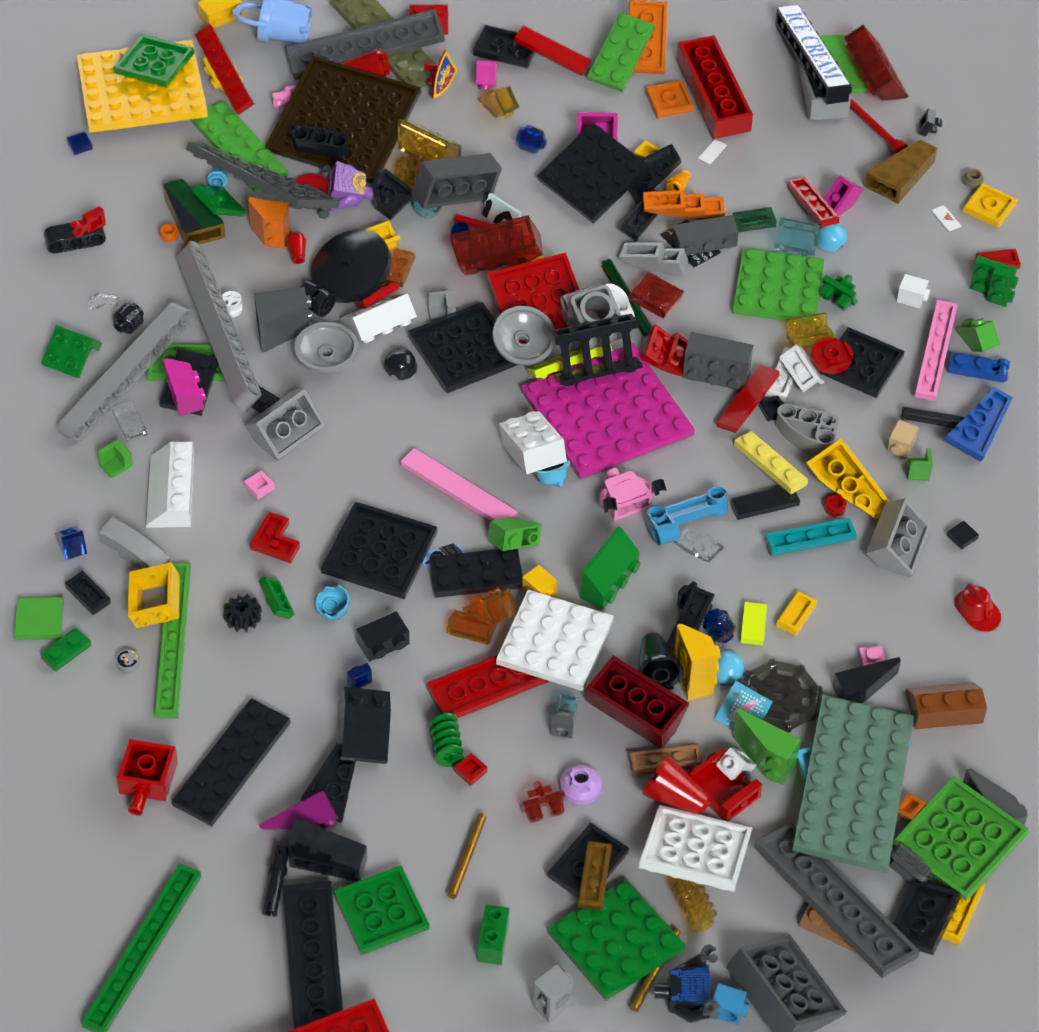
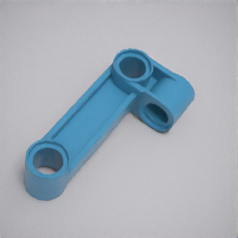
[647,486,728,546]

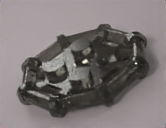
[742,658,823,733]

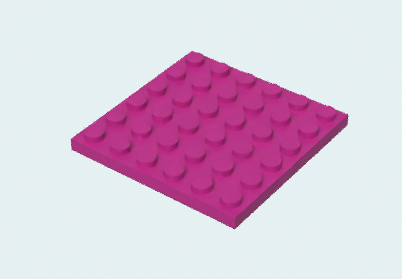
[521,343,695,479]

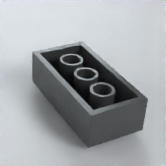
[412,153,502,209]

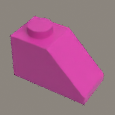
[476,60,498,89]
[824,175,864,216]

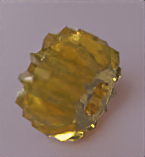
[395,154,425,186]

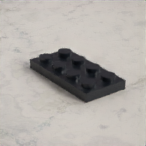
[429,549,523,598]

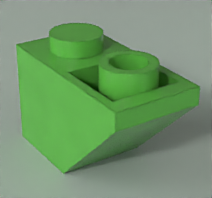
[955,318,1000,352]
[488,517,542,551]

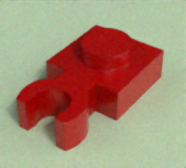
[70,206,106,238]

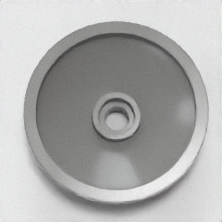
[492,306,555,366]
[294,322,358,373]

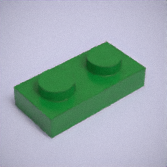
[40,627,91,672]

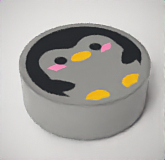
[116,649,140,673]

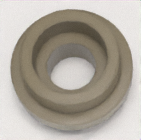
[963,169,984,187]

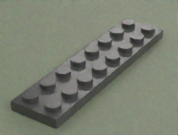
[286,9,445,79]
[754,822,920,978]

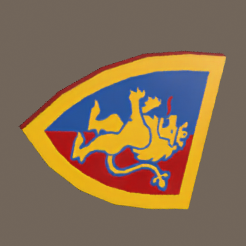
[424,50,458,99]

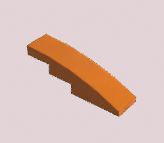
[643,190,725,218]

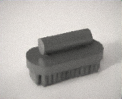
[890,843,932,885]

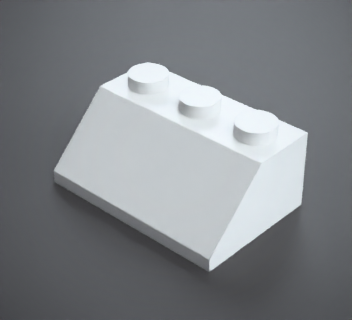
[339,293,417,343]

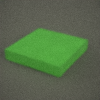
[14,597,64,640]

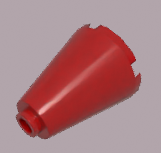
[340,48,390,77]
[642,755,710,814]

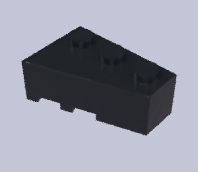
[288,818,368,882]

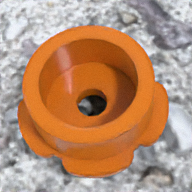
[159,223,179,242]

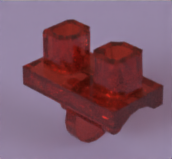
[520,781,566,823]

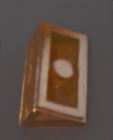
[446,610,498,645]

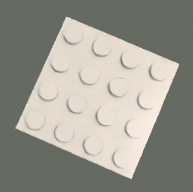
[496,590,614,691]
[639,805,752,892]

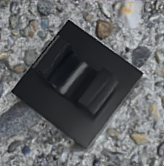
[918,108,942,137]

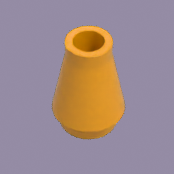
[666,169,691,191]

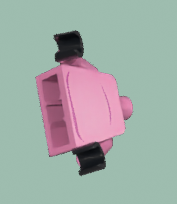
[599,468,667,521]

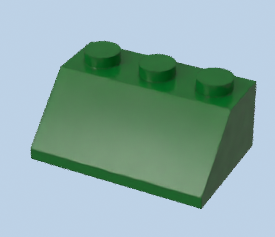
[580,527,641,610]

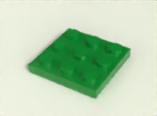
[114,34,194,87]
[334,866,430,955]

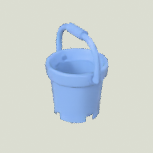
[233,0,313,43]

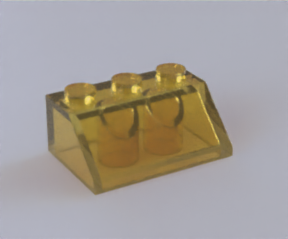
[398,119,461,161]

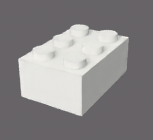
[499,411,567,475]

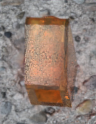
[463,587,519,626]

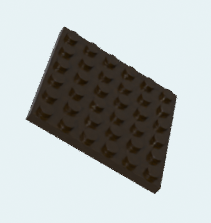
[265,55,421,184]

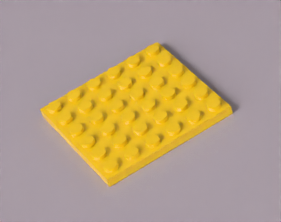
[77,40,208,133]

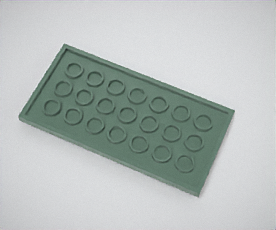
[792,695,914,873]

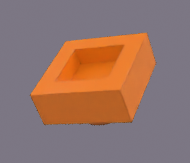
[897,793,927,822]

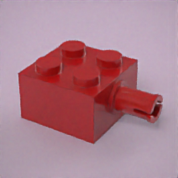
[117,739,178,816]

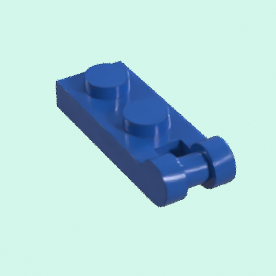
[948,352,1010,382]

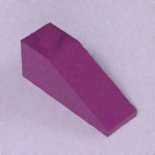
[259,791,338,831]

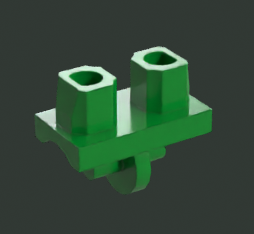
[819,274,858,311]

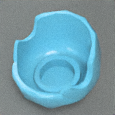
[815,223,848,252]
[315,585,350,620]
[716,651,745,685]

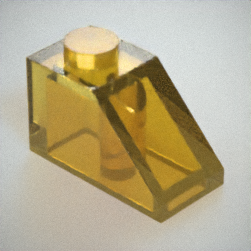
[477,86,519,119]

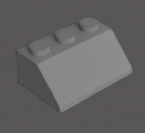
[245,389,326,460]
[866,498,931,577]

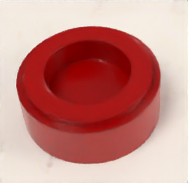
[824,495,847,517]

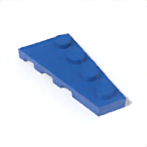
[943,387,1013,461]

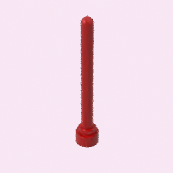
[850,99,908,155]

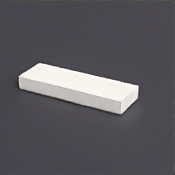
[765,347,794,402]

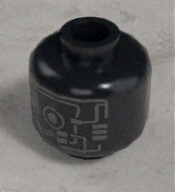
[112,303,144,334]

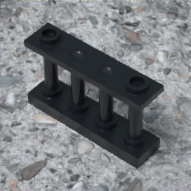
[549,314,643,386]

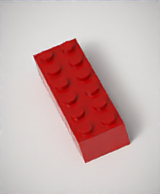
[677,35,753,139]

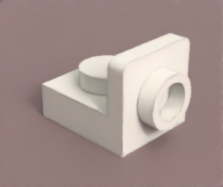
[716,747,757,780]

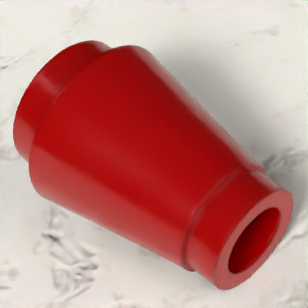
[286,232,307,264]

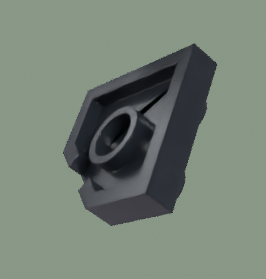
[372,168,414,221]

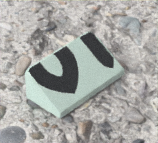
[482,193,521,231]

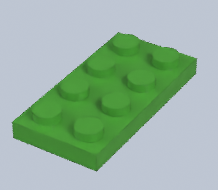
[587,12,655,92]

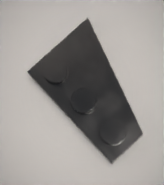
[629,144,682,205]
[301,743,356,824]

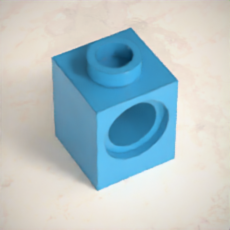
[713,983,750,1025]

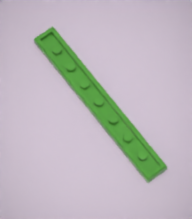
[154,563,191,718]

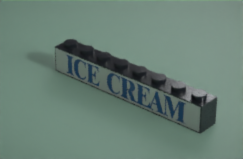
[775,5,852,105]

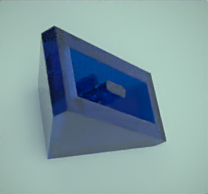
[55,526,87,560]

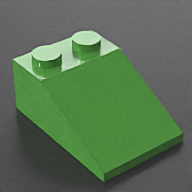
[733,708,801,785]

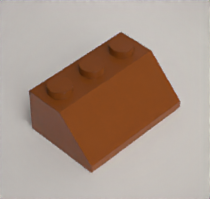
[906,682,987,729]

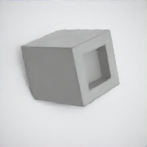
[428,290,456,322]

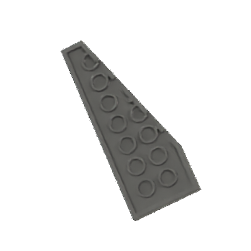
[186,142,340,210]

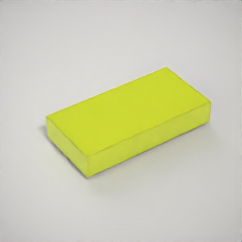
[740,602,767,646]

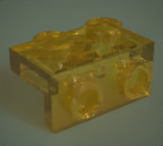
[786,313,834,348]

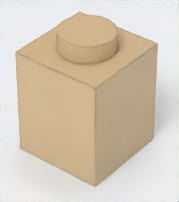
[887,420,919,458]

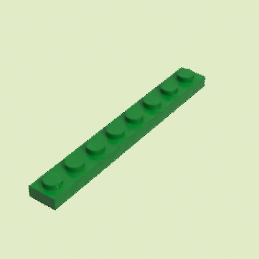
[81,863,202,1032]

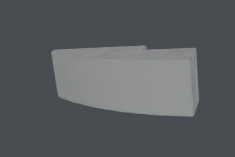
[619,243,688,275]
[99,517,170,568]

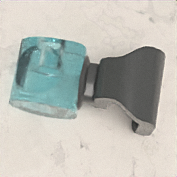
[551,694,579,738]

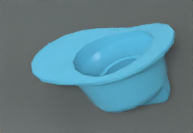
[536,460,570,488]

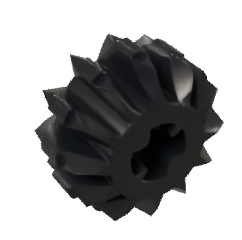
[223,594,262,633]

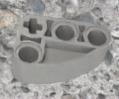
[776,403,839,456]

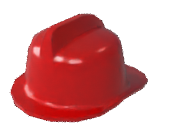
[954,584,1001,632]

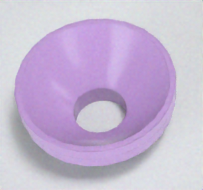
[559,765,602,805]

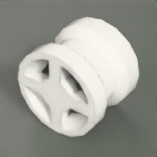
[222,291,242,317]

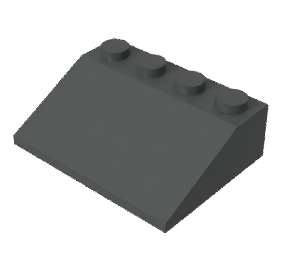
[726,935,847,1032]

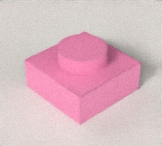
[244,470,275,500]
[858,646,885,666]

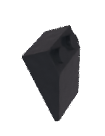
[338,686,391,764]

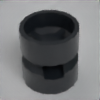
[301,280,336,317]

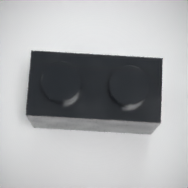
[356,611,410,662]

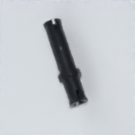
[262,845,289,917]

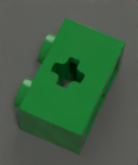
[477,904,510,965]

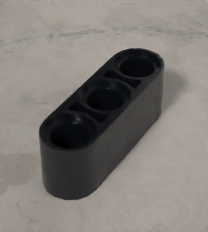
[291,125,350,159]
[44,223,106,254]

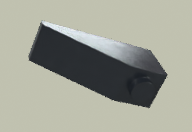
[833,657,901,703]

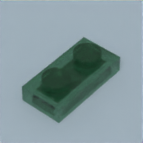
[732,207,777,232]

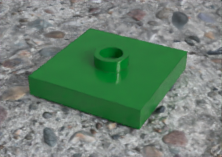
[192,184,246,217]

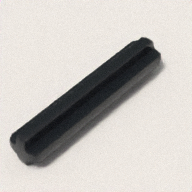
[901,407,965,428]

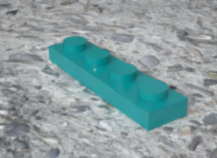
[765,517,857,556]

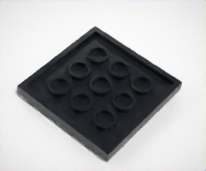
[537,122,650,224]
[408,302,518,393]
[321,502,438,600]

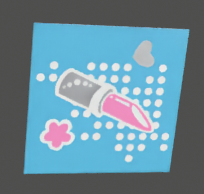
[715,681,773,730]

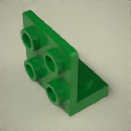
[41,325,102,378]

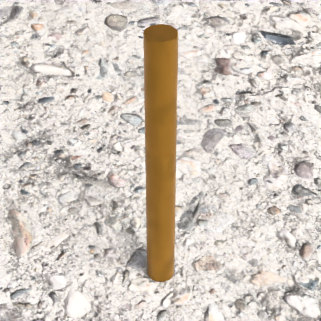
[447,814,487,899]
[629,928,681,1012]

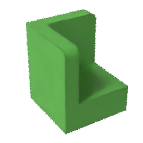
[97,439,133,478]
[906,448,933,481]

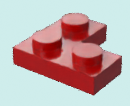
[250,512,300,563]

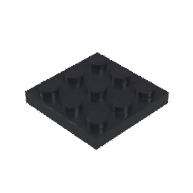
[820,327,905,398]

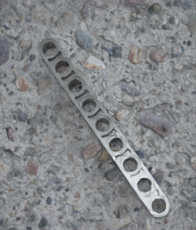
[58,302,193,442]

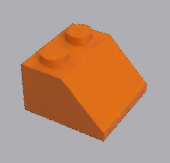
[248,197,291,249]

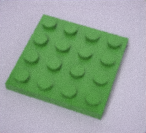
[733,248,825,325]
[892,776,1029,901]

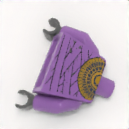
[318,161,373,219]

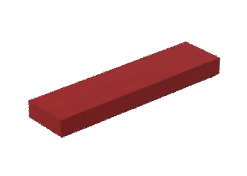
[514,25,591,76]
[787,177,839,228]
[716,365,780,433]

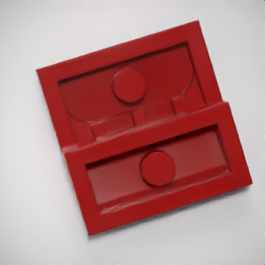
[641,324,688,376]

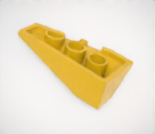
[806,438,890,520]

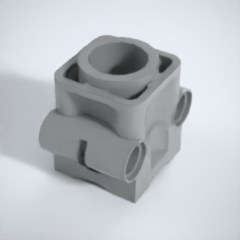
[560,283,622,351]

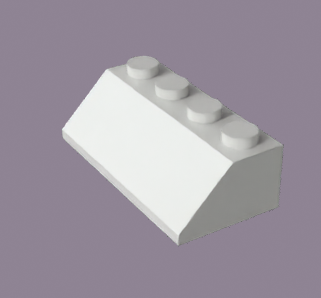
[146,441,194,528]

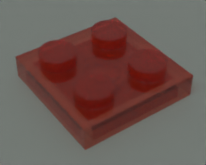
[628,272,684,319]

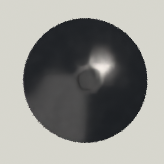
[311,229,392,303]

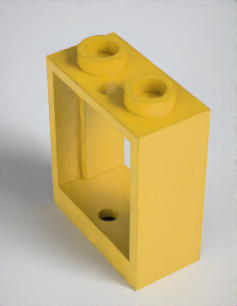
[128,562,180,628]

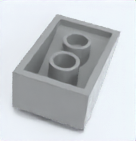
[800,68,851,121]

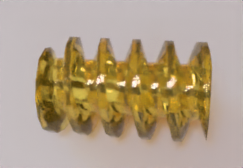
[672,880,717,932]

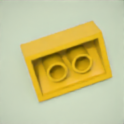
[674,624,721,701]

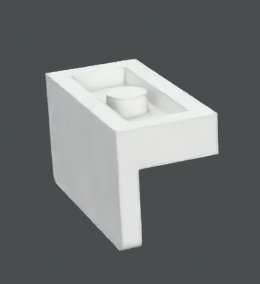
[780,345,825,392]

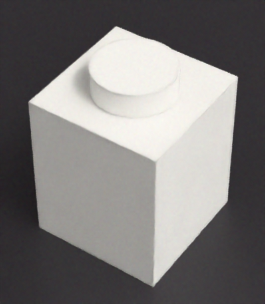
[897,274,931,309]

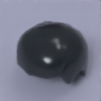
[383,348,418,380]

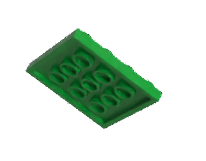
[547,879,685,1001]

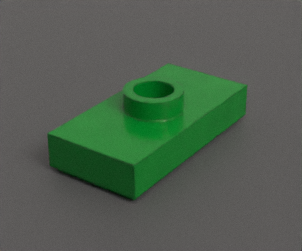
[258,576,294,619]

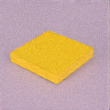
[962,183,1018,228]

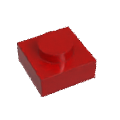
[454,753,488,786]

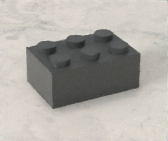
[683,332,754,390]

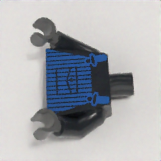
[654,944,721,1023]

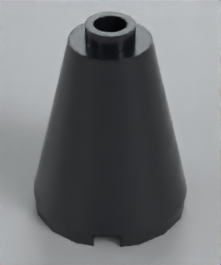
[638,633,684,691]

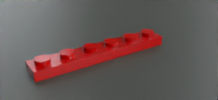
[195,24,255,115]

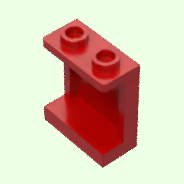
[688,748,763,822]

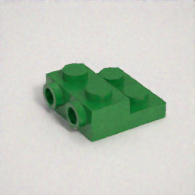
[969,255,1019,307]

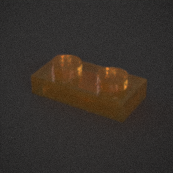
[384,248,415,287]

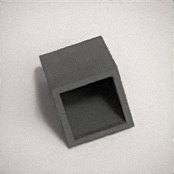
[254,287,312,352]

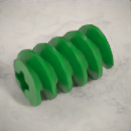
[429,713,464,767]

